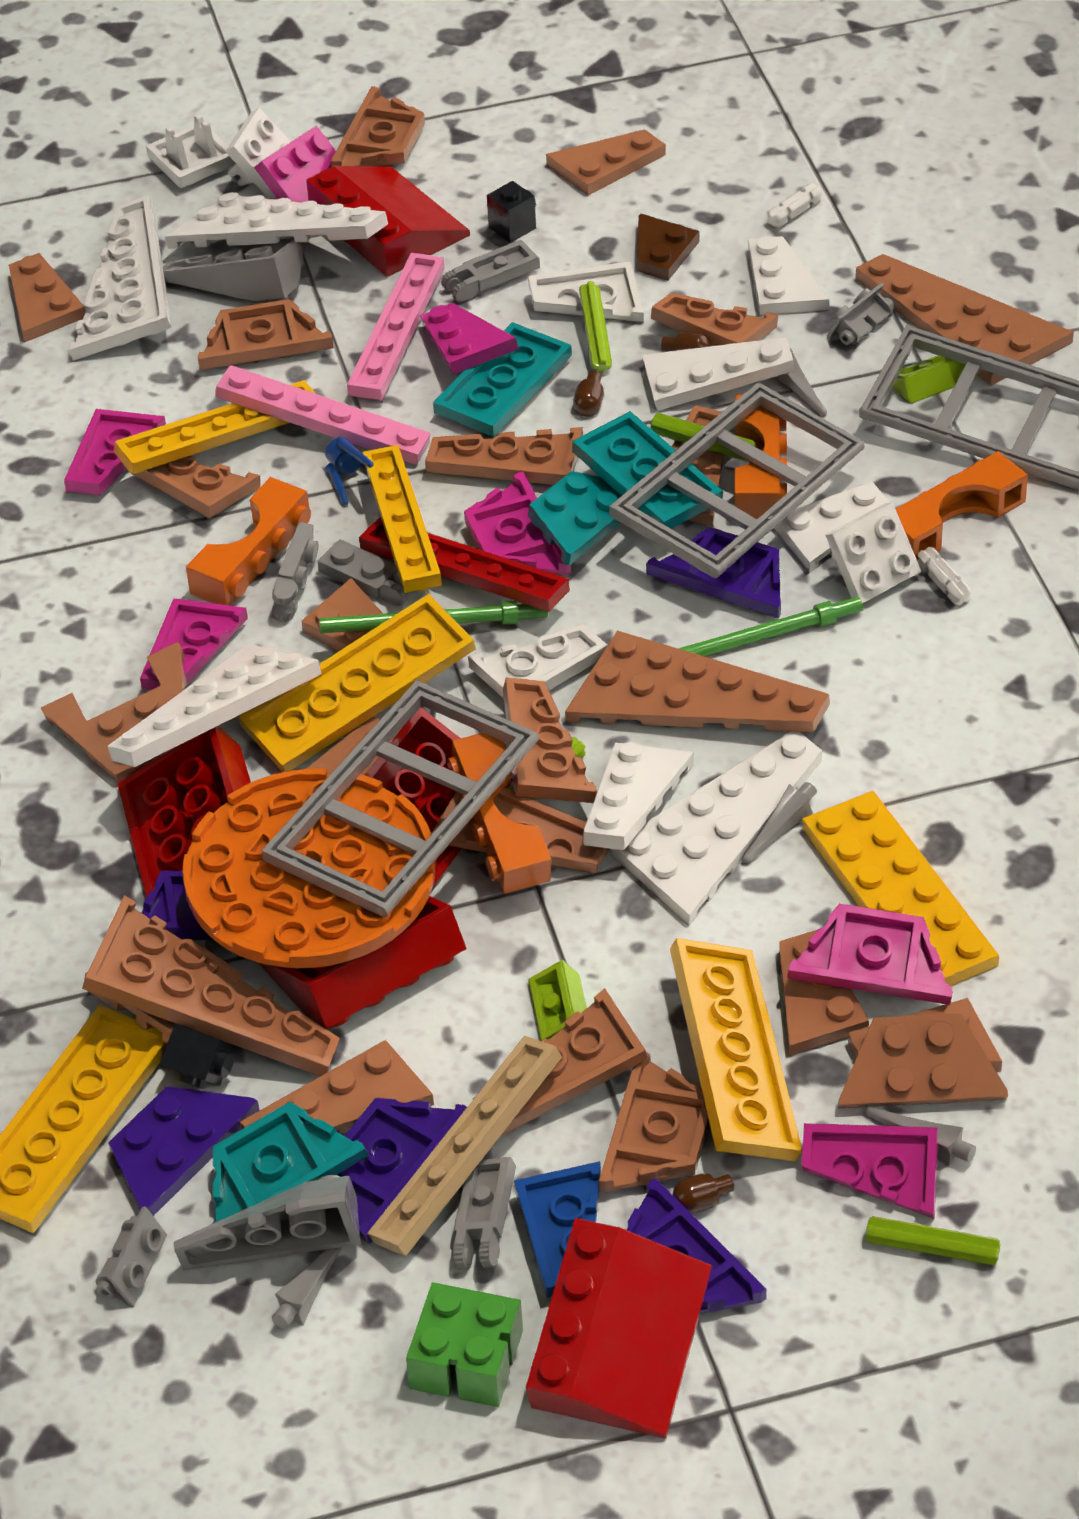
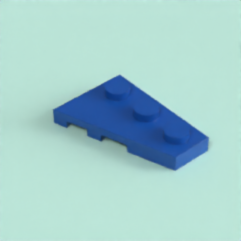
[514,1161,601,1298]

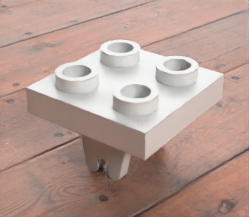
[225,108,291,199]
[146,114,235,189]
[825,502,922,603]

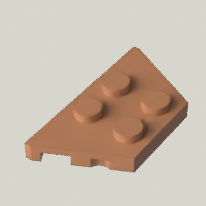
[331,86,425,167]
[197,299,334,370]
[838,1013,1008,1108]
[599,1052,709,1193]

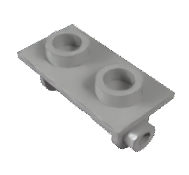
[826,282,894,345]
[95,1207,167,1306]

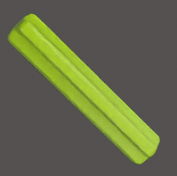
[579,281,612,373]
[650,413,755,461]
[865,1216,1000,1265]

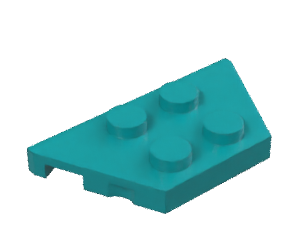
[527,471,621,566]
[213,1102,369,1224]

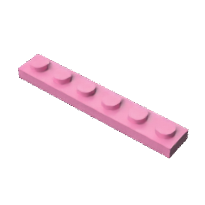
[347,253,445,401]
[215,365,431,465]

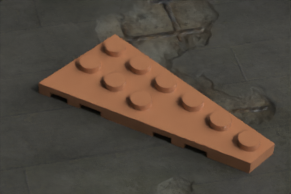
[855,254,1074,386]
[565,630,830,732]
[82,895,340,1076]

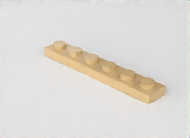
[368,1036,562,1257]

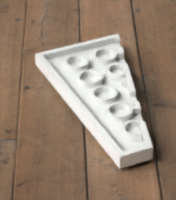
[164,192,388,249]
[68,195,172,361]
[108,644,321,767]
[611,731,822,926]

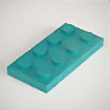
[433,322,572,437]
[572,411,723,529]

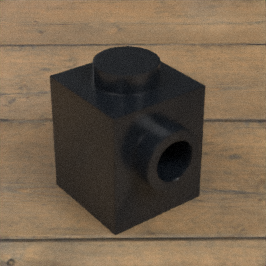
[486,181,536,243]
[160,1024,235,1089]

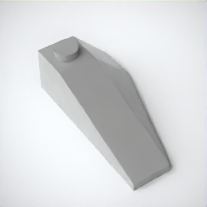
[163,237,304,302]
[174,1175,360,1271]

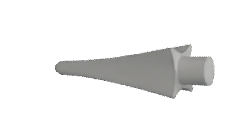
[774,348,827,416]
[742,782,817,864]
[865,1106,976,1167]
[272,1247,343,1329]

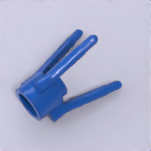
[325,436,374,506]

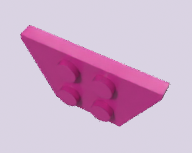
[464,471,571,575]
[787,903,953,1005]

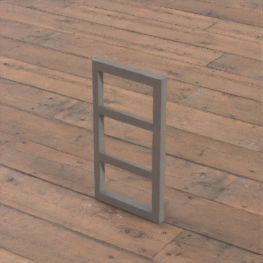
[859,325,1079,490]
[609,382,865,578]
[262,680,539,917]

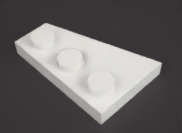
[748,236,830,315]
[528,261,644,322]
[774,481,890,573]
[468,624,608,698]

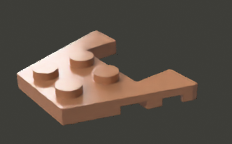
[41,642,186,783]

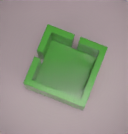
[406,1282,523,1407]

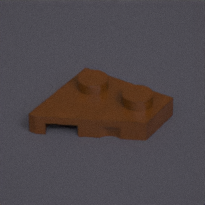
[638,213,700,281]

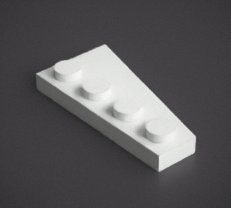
[642,337,796,411]
[583,742,694,850]

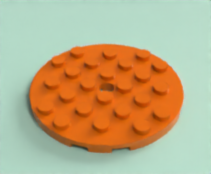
[183,768,435,968]

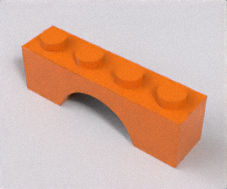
[735,394,787,519]
[895,451,1028,560]
[186,477,311,605]
[447,733,552,894]

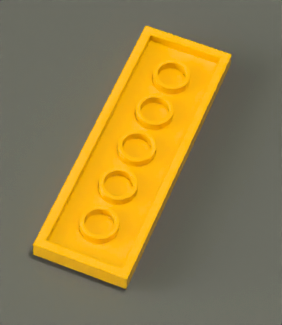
[238,593,476,772]
[802,790,999,986]
[670,938,802,1161]
[0,1005,167,1234]

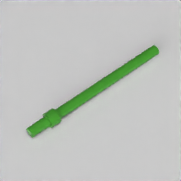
[678,596,863,657]
[318,601,548,634]

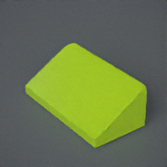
[893,355,966,403]
[528,960,587,1041]

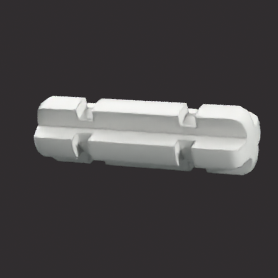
[767,183,822,228]
[917,547,972,606]

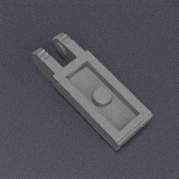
[441,239,540,303]
[272,522,319,622]
[317,539,416,606]
[452,1157,516,1270]

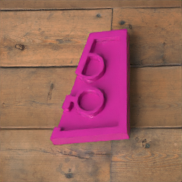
[254,125,336,202]
[420,303,519,375]
[64,409,166,495]
[140,598,248,690]
[801,1123,938,1219]

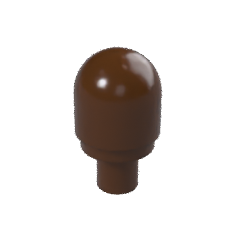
[661,332,711,351]
[573,371,604,417]
[672,1173,734,1214]

